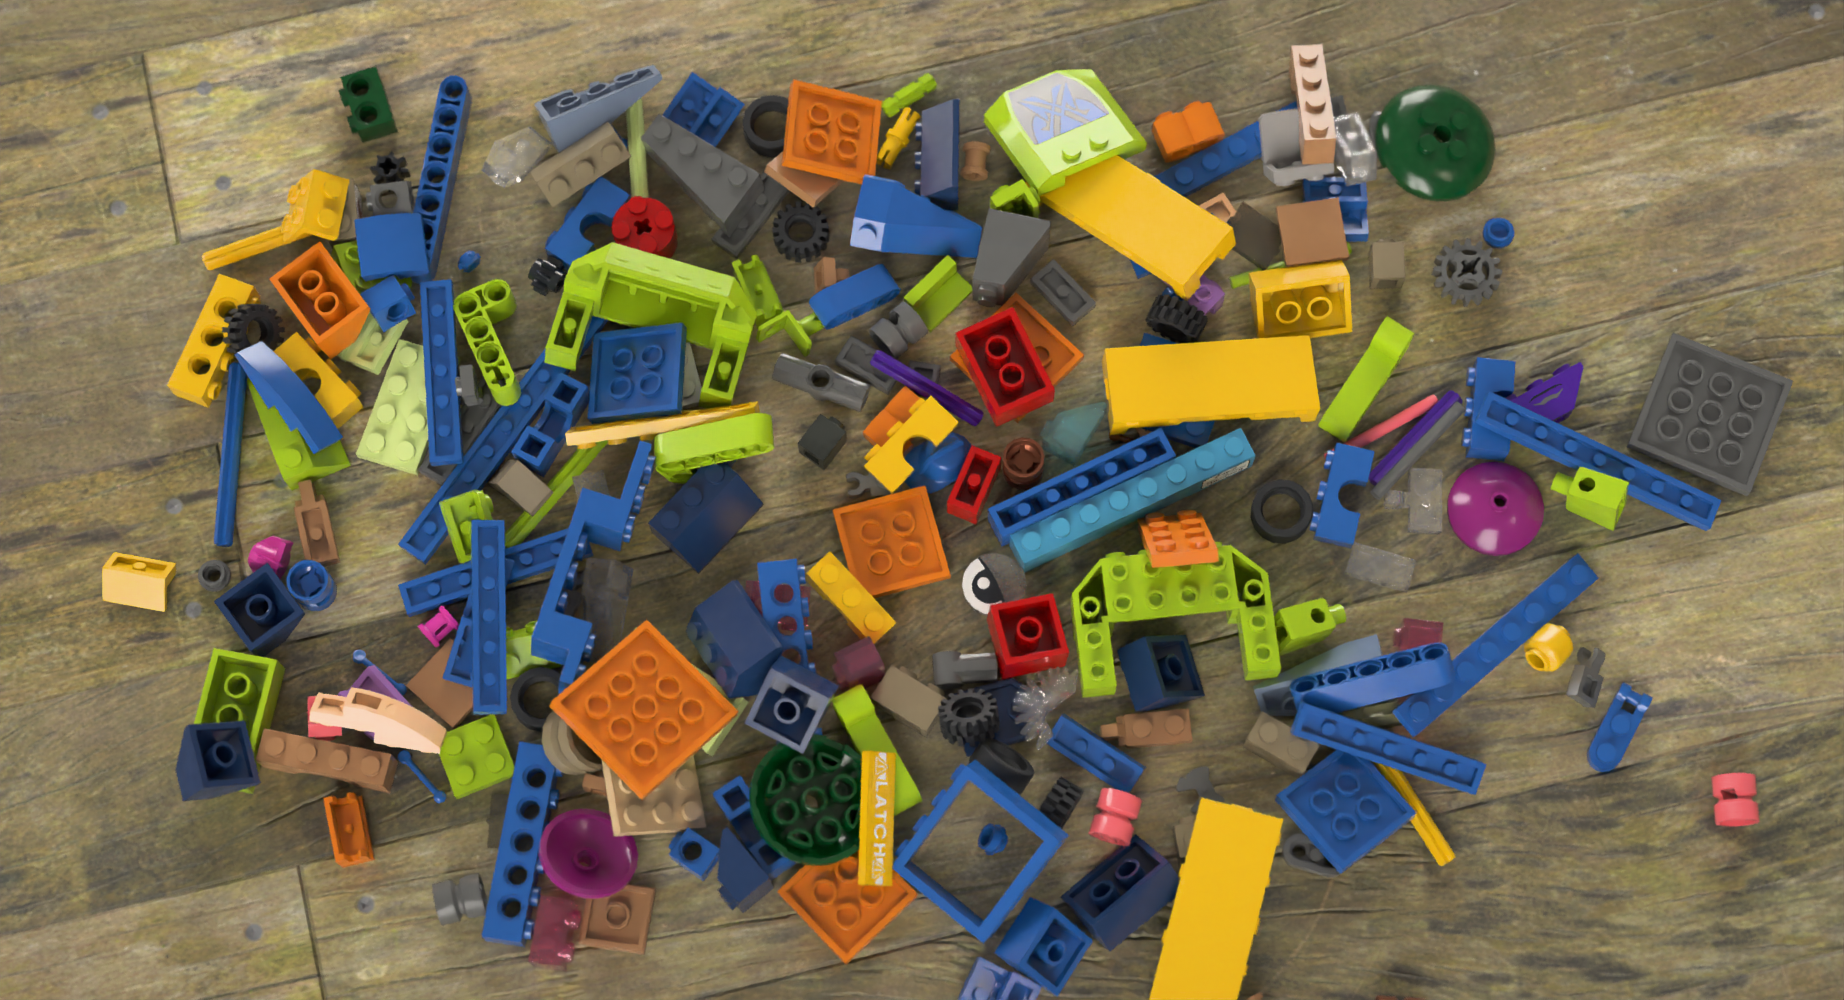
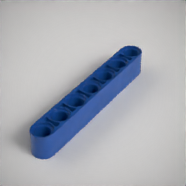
[411,75,472,284]

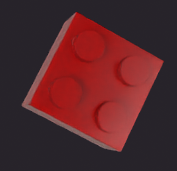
[987,593,1069,679]

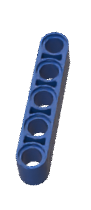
[1290,643,1456,713]

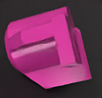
[248,535,293,579]

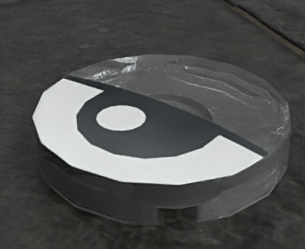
[962,553,1026,616]

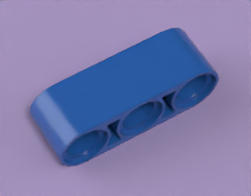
[809,264,901,330]

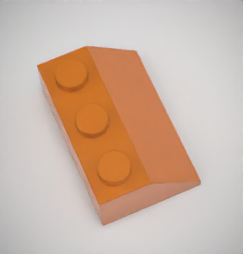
[269,241,371,359]

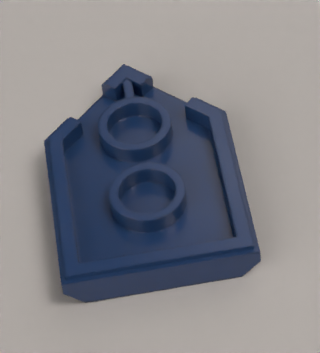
[954,678,1052,757]

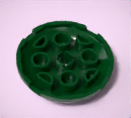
[1375,85,1495,202]
[749,734,862,866]

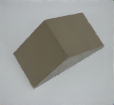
[488,459,553,517]

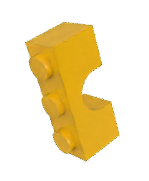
[273,332,363,429]
[864,396,959,494]
[805,551,897,648]

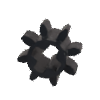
[370,151,411,192]
[528,255,567,297]

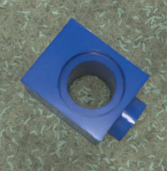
[360,275,416,332]
[669,827,720,882]

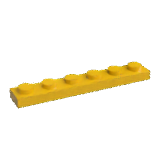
[565,401,760,449]

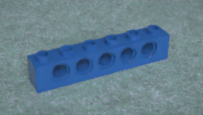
[988,428,1176,547]
[757,559,823,744]
[481,741,564,947]

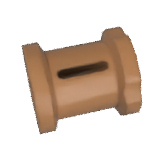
[960,141,991,181]

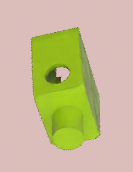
[1551,467,1629,531]
[1274,598,1346,656]

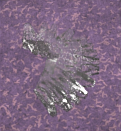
[1013,666,1079,750]

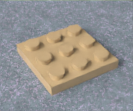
[601,755,706,836]

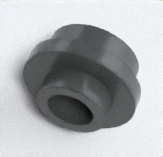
[198,560,231,592]

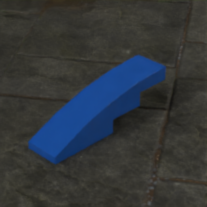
[235,341,343,454]
[442,557,515,688]

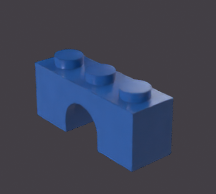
[545,176,631,272]
[1461,357,1516,461]
[511,372,590,477]
[1309,443,1375,549]
[712,776,797,880]

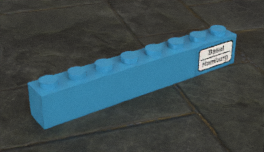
[1009,428,1255,573]

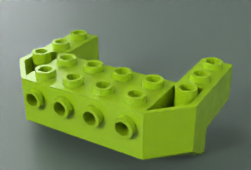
[544,242,757,408]
[1070,542,1281,698]

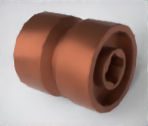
[1002,437,1045,490]

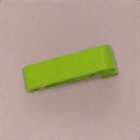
[454,279,521,406]
[1318,316,1415,443]
[654,413,774,484]
[832,684,923,816]

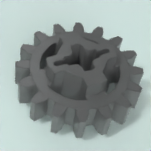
[1432,238,1502,307]

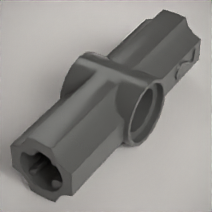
[772,353,871,412]

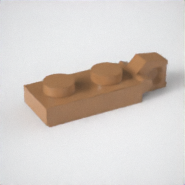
[294,480,341,567]
[1100,708,1193,749]

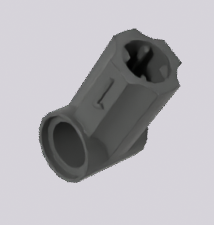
[932,651,997,689]

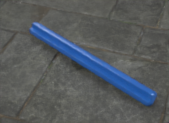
[214,362,247,547]

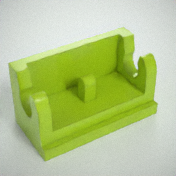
[731,255,784,328]

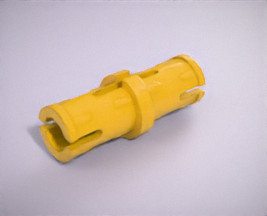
[876,107,921,169]

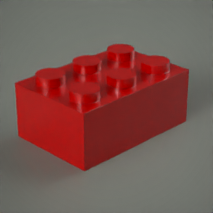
[955,307,1055,427]

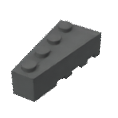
[641,114,765,237]

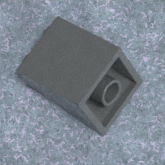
[973,209,1051,307]

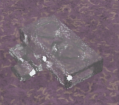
[1384,468,1442,535]

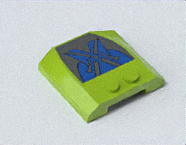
[984,69,1147,196]

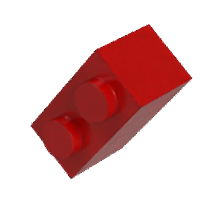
[947,445,1002,525]

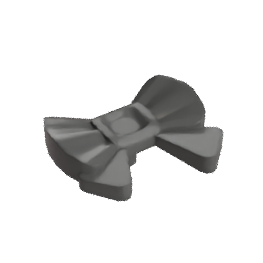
[1176,766,1225,814]

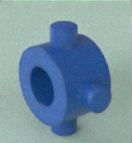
[458,250,481,273]

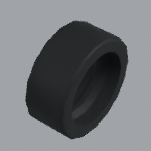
[742,95,789,158]
[1250,479,1313,544]
[510,667,561,732]
[969,738,1034,795]

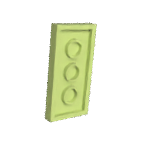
[356,339,460,475]

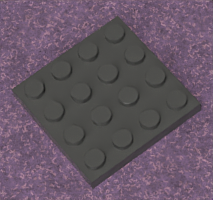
[1627,333,1793,496]

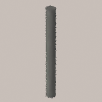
[1370,402,1466,500]

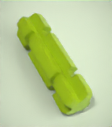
[881,73,937,117]

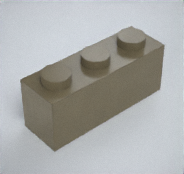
[530,121,631,207]

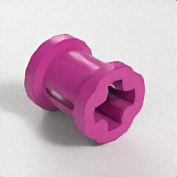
[417,606,459,648]

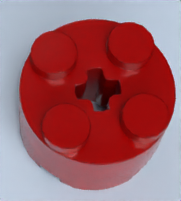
[612,196,677,259]

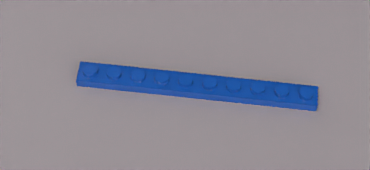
[398,316,609,565]

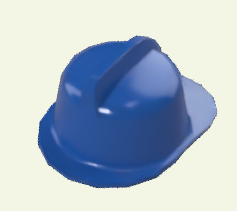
[905,432,972,493]

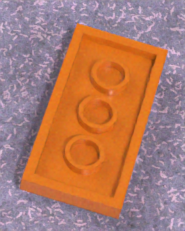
[1138,510,1219,568]

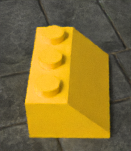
[1249,260,1352,339]

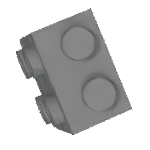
[1259,108,1334,186]

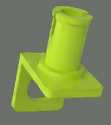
[756,310,824,357]

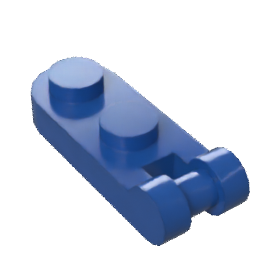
[1587,682,1653,772]

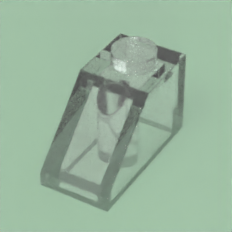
[1333,112,1377,186]
[481,126,553,188]

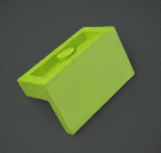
[903,255,973,332]

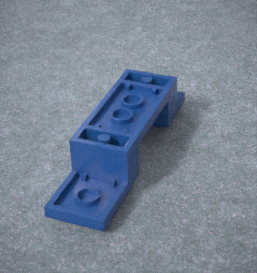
[531,441,656,695]

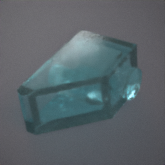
[1040,401,1107,466]

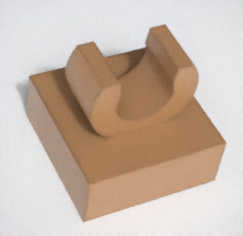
[814,257,849,294]

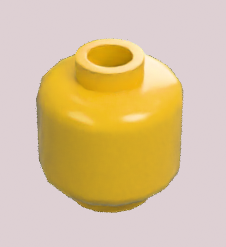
[1524,623,1574,672]

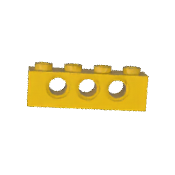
[167,274,261,408]

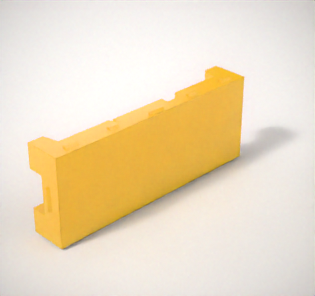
[1026,155,1236,301]
[1102,335,1320,435]
[1148,798,1283,1000]

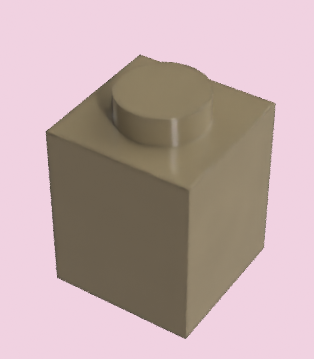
[1368,239,1405,289]

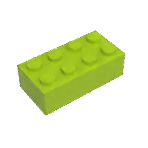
[194,648,285,794]

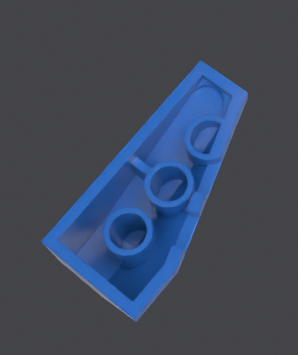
[850,174,983,258]

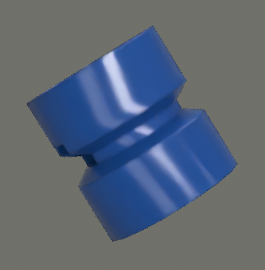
[287,560,337,611]

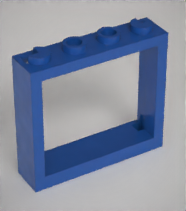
[892,760,1069,944]

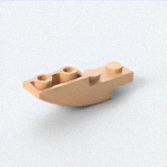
[309,687,447,753]

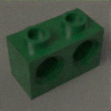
[339,66,398,143]

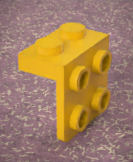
[281,169,349,243]

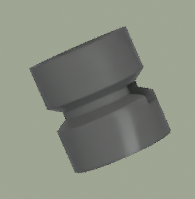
[868,301,928,359]
[432,873,488,926]

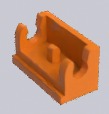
[323,793,375,868]

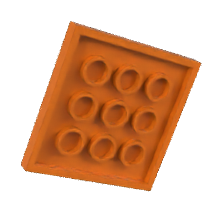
[550,620,739,800]

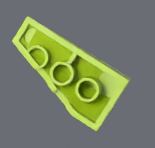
[247,378,351,491]

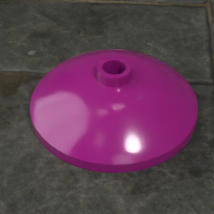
[1447,462,1544,556]
[539,809,638,899]

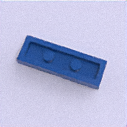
[1045,713,1146,793]

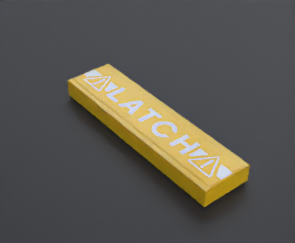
[858,750,896,887]

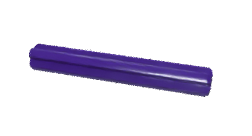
[870,350,984,426]
[1368,390,1463,486]

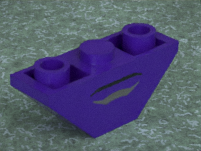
[1505,362,1583,424]

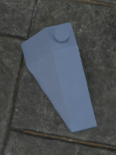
[534,65,663,153]
[1253,634,1383,716]

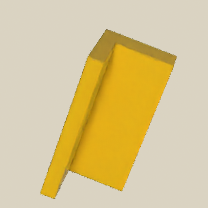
[102,552,176,612]

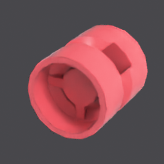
[1711,773,1760,827]
[1089,788,1142,846]

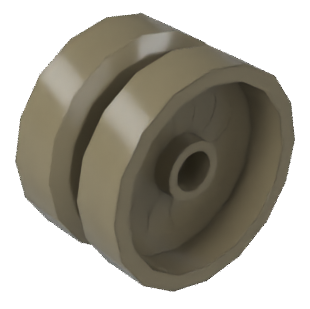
[542,710,603,775]

